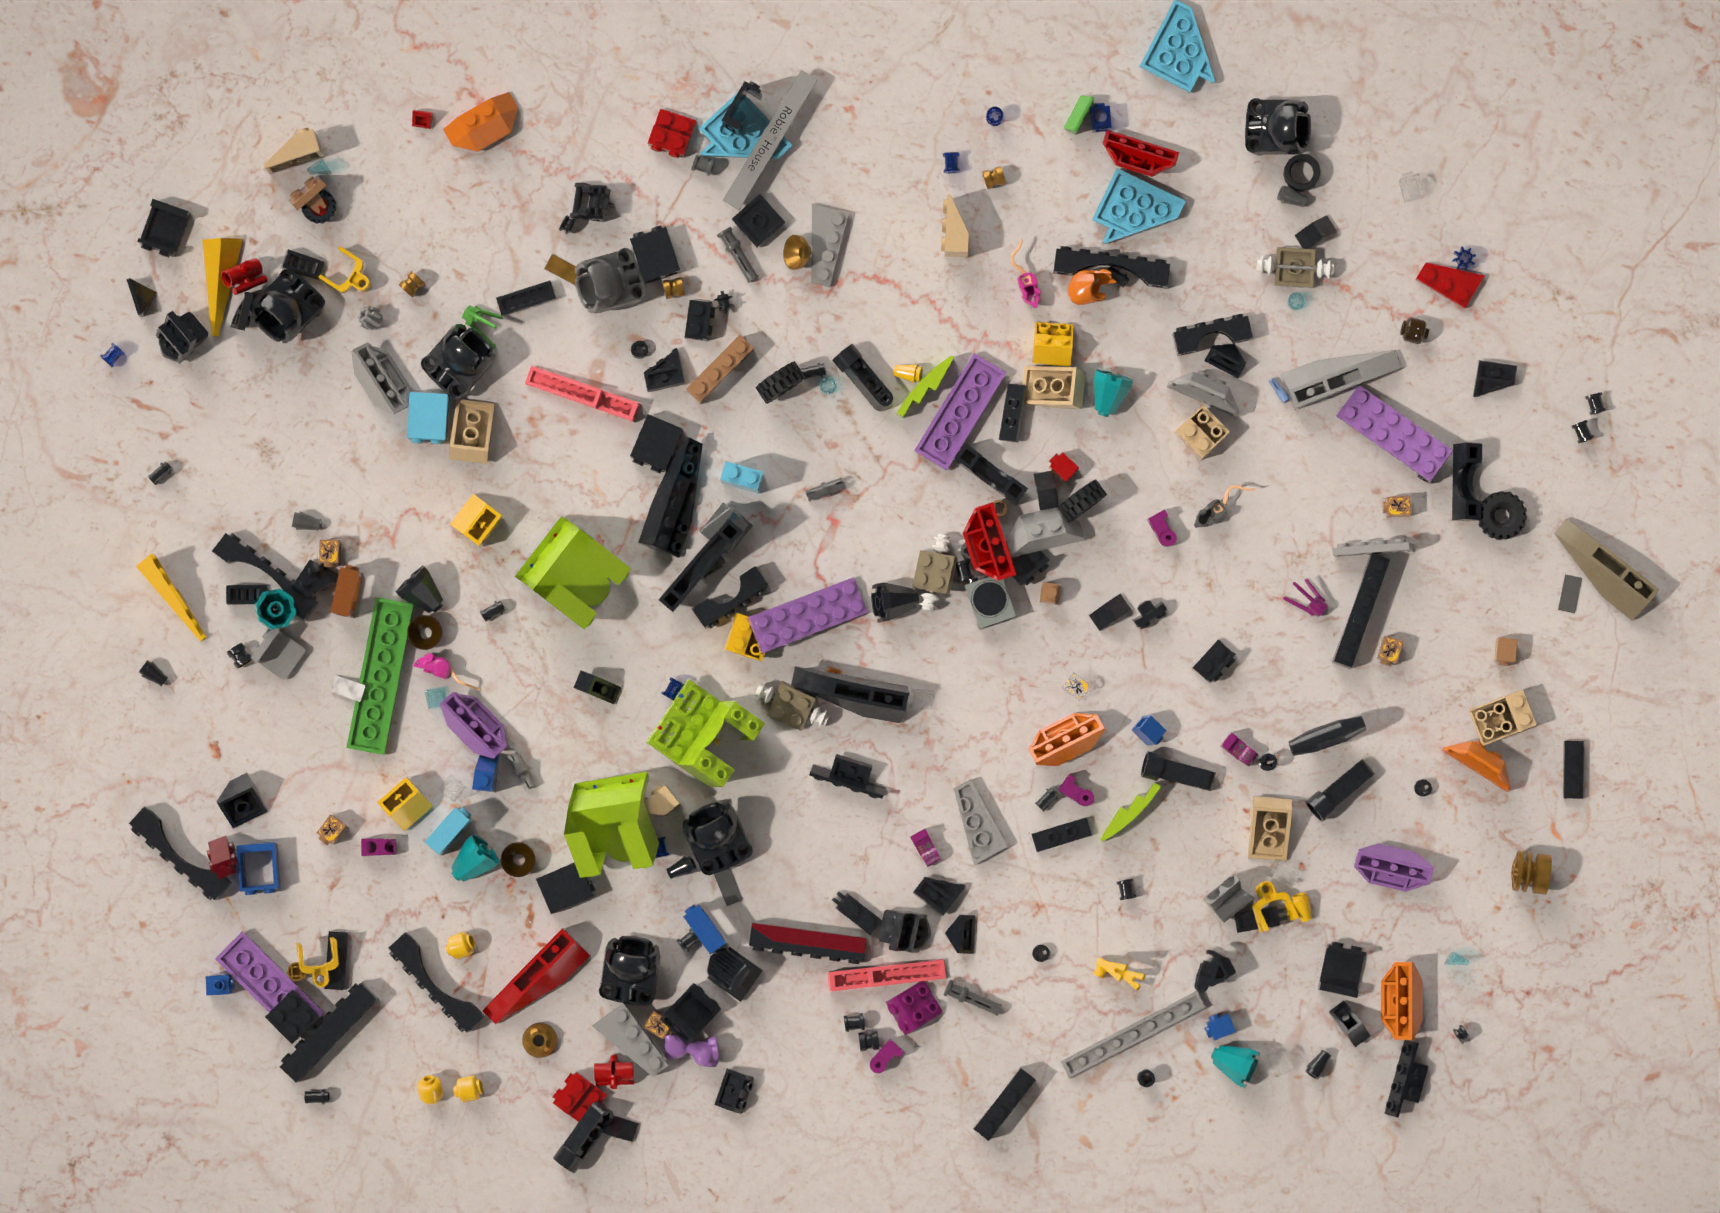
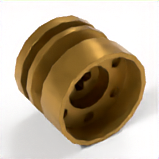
[1511,851,1552,895]

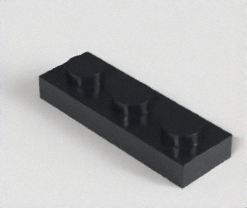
[1563,741,1584,799]

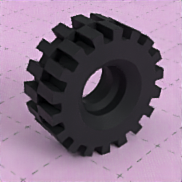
[755,361,806,404]
[1057,479,1107,523]
[1478,491,1527,540]

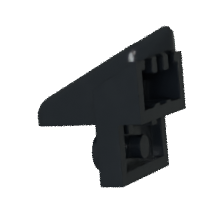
[156,311,209,364]
[879,910,931,953]
[707,946,763,1002]

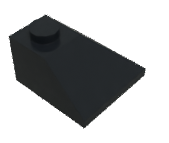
[216,773,267,828]

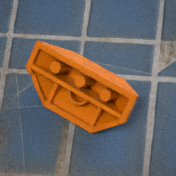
[443,92,519,152]
[1028,713,1105,766]
[1441,740,1511,792]
[1381,962,1423,1040]

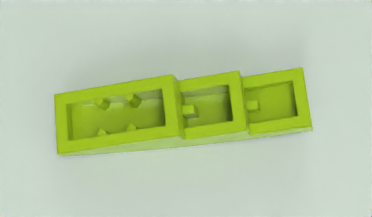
[897,356,954,418]
[1100,782,1161,842]

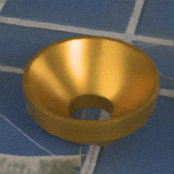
[783,235,812,270]
[522,1023,557,1058]

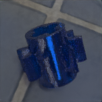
[1452,246,1476,271]

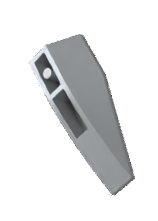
[1280,351,1401,410]

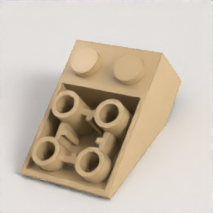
[941,194,969,258]
[1469,689,1537,746]

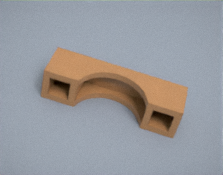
[686,335,754,405]

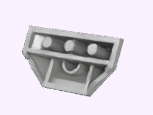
[351,342,410,415]
[1166,371,1239,417]
[1006,508,1085,557]

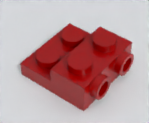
[648,108,696,159]
[552,1072,607,1122]

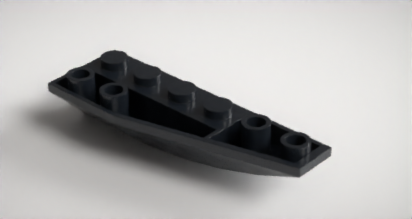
[638,437,703,558]
[791,666,909,723]

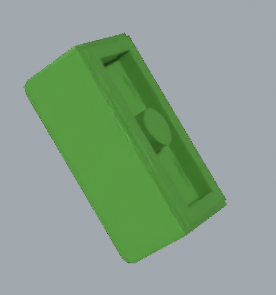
[1064,95,1094,135]

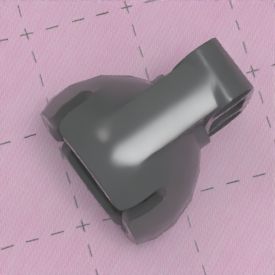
[575,248,646,314]

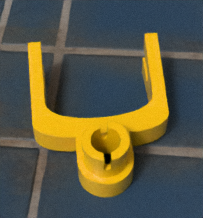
[319,246,371,293]
[1252,881,1299,932]
[295,937,339,987]
[1092,958,1146,991]

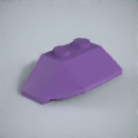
[440,692,507,759]
[1354,843,1434,892]

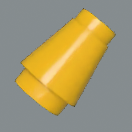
[893,364,923,383]
[1291,892,1312,922]

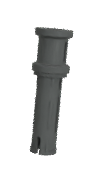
[717,227,758,283]
[943,980,1002,1016]

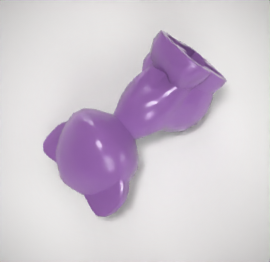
[664,1035,719,1067]

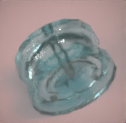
[1287,292,1305,311]
[820,377,837,395]

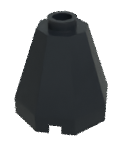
[395,565,443,613]
[871,582,919,623]

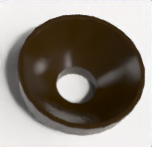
[407,615,442,650]
[500,842,536,877]

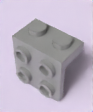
[251,629,306,680]

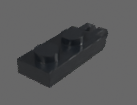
[832,891,882,935]
[1234,906,1288,933]

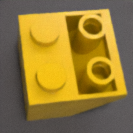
[1032,322,1073,366]
[450,494,504,547]
[723,613,765,662]
[377,777,433,832]

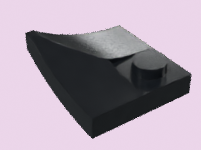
[230,292,256,331]

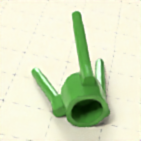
[462,305,503,348]

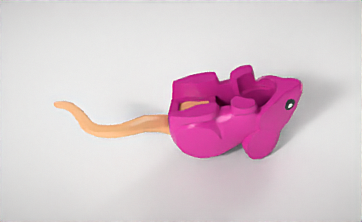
[1011,238,1041,308]
[413,653,481,691]

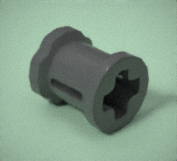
[691,154,715,176]

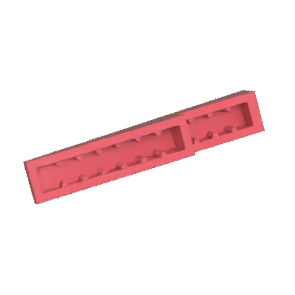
[525,366,641,423]
[827,959,946,991]

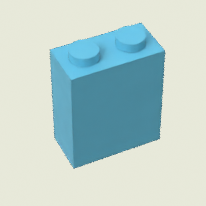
[407,392,450,445]
[720,461,764,494]
[425,807,473,855]

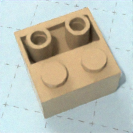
[1175,404,1230,460]
[644,785,681,816]

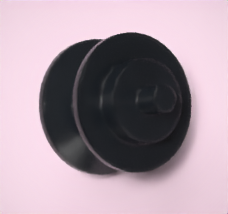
[714,291,734,314]

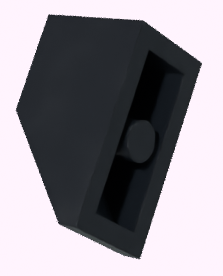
[573,670,621,704]
[1329,1001,1370,1047]

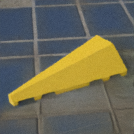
[202,238,243,337]
[136,553,207,642]

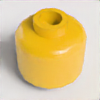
[446,932,476,960]
[417,1075,444,1105]
[453,1075,483,1103]

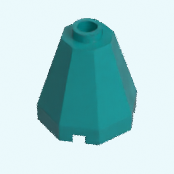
[1094,369,1133,417]
[254,589,296,630]
[451,834,500,882]
[1211,1045,1261,1088]

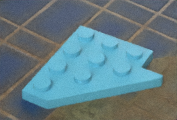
[1139,0,1215,93]
[699,93,792,159]
[1092,168,1186,244]

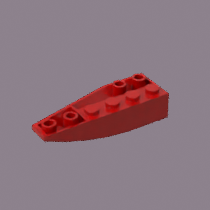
[482,928,591,1024]

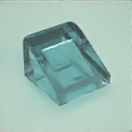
[307,159,332,175]
[424,687,446,709]
[1444,952,1469,965]

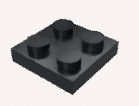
[732,194,785,248]
[265,989,320,1044]

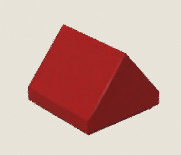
[412,110,433,129]

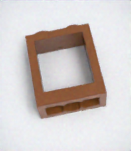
[330,565,363,618]

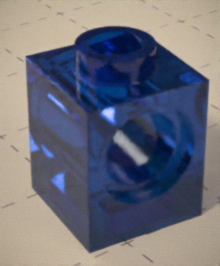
[1090,103,1112,133]

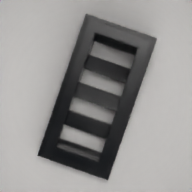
[281,249,324,280]
[226,585,266,605]

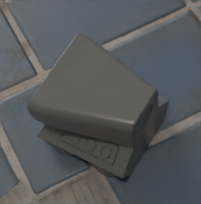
[699,502,753,556]
[1204,874,1254,923]

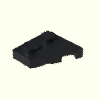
[643,348,685,392]
[1473,360,1517,397]
[292,559,339,598]
[913,877,966,916]

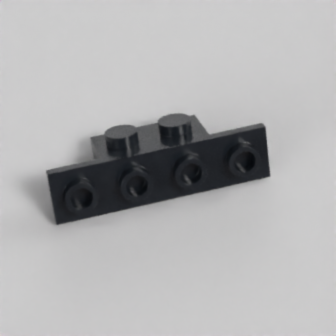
[809,754,886,799]
[1384,1040,1429,1118]

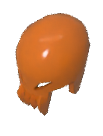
[1067,269,1116,305]

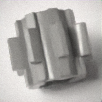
[358,306,383,330]

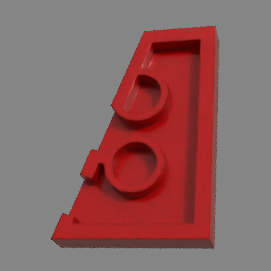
[1415,262,1485,309]

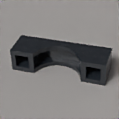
[1172,314,1253,357]
[1452,442,1482,522]
[954,444,1028,505]
[692,566,768,629]
[973,1067,1036,1141]

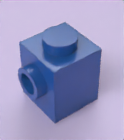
[1132,715,1167,746]
[205,975,235,996]
[1204,1013,1236,1041]

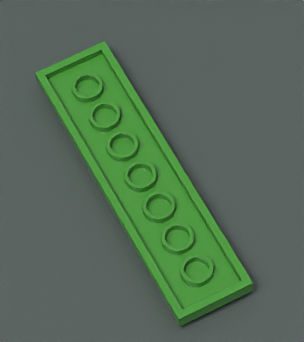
[346,597,414,755]

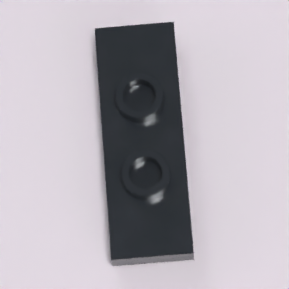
[496,280,556,316]
[999,383,1028,443]
[1031,817,1092,852]
[324,931,349,990]

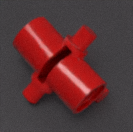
[221,258,268,295]
[594,1054,634,1089]

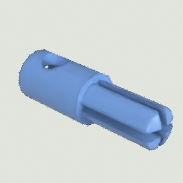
[1269,378,1290,403]

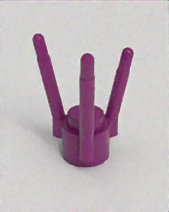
[1283,579,1328,617]

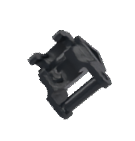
[570,183,615,222]
[1194,950,1236,992]

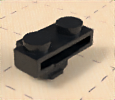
[1132,600,1167,629]

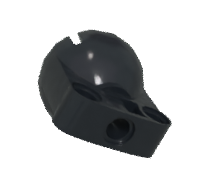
[1245,98,1311,156]
[250,269,325,343]
[421,324,496,399]
[683,801,753,875]
[599,936,661,1006]

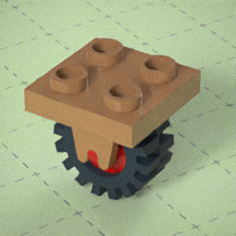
[289,176,337,224]

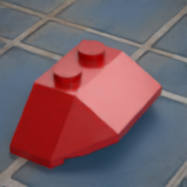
[1103,130,1180,177]
[963,502,1016,581]

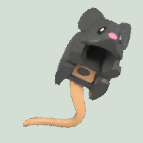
[1194,485,1255,528]

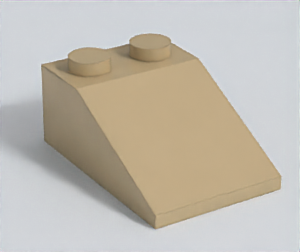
[264,128,324,174]
[1022,366,1086,409]
[449,399,495,464]
[1248,796,1292,861]

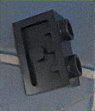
[684,300,716,341]
[1012,551,1050,586]
[1192,639,1236,683]
[714,1068,754,1114]

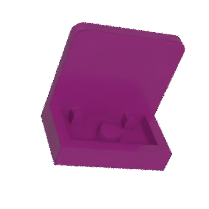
[885,981,942,1035]

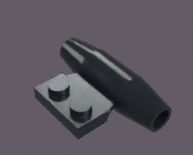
[1288,716,1366,756]

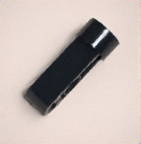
[832,343,893,411]
[1141,751,1216,791]
[1305,759,1375,822]
[553,1101,614,1173]

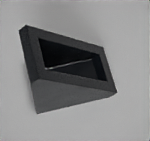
[1294,215,1337,249]
[1033,471,1059,511]
[1089,594,1131,631]

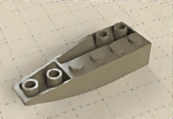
[1554,518,1659,621]

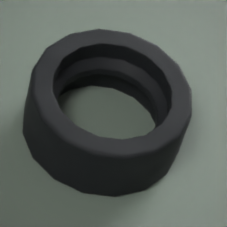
[1283,154,1321,192]

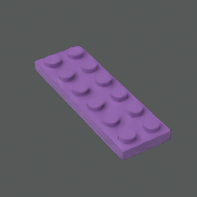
[914,353,1006,471]
[1336,385,1453,482]
[748,577,868,653]
[215,931,325,1040]

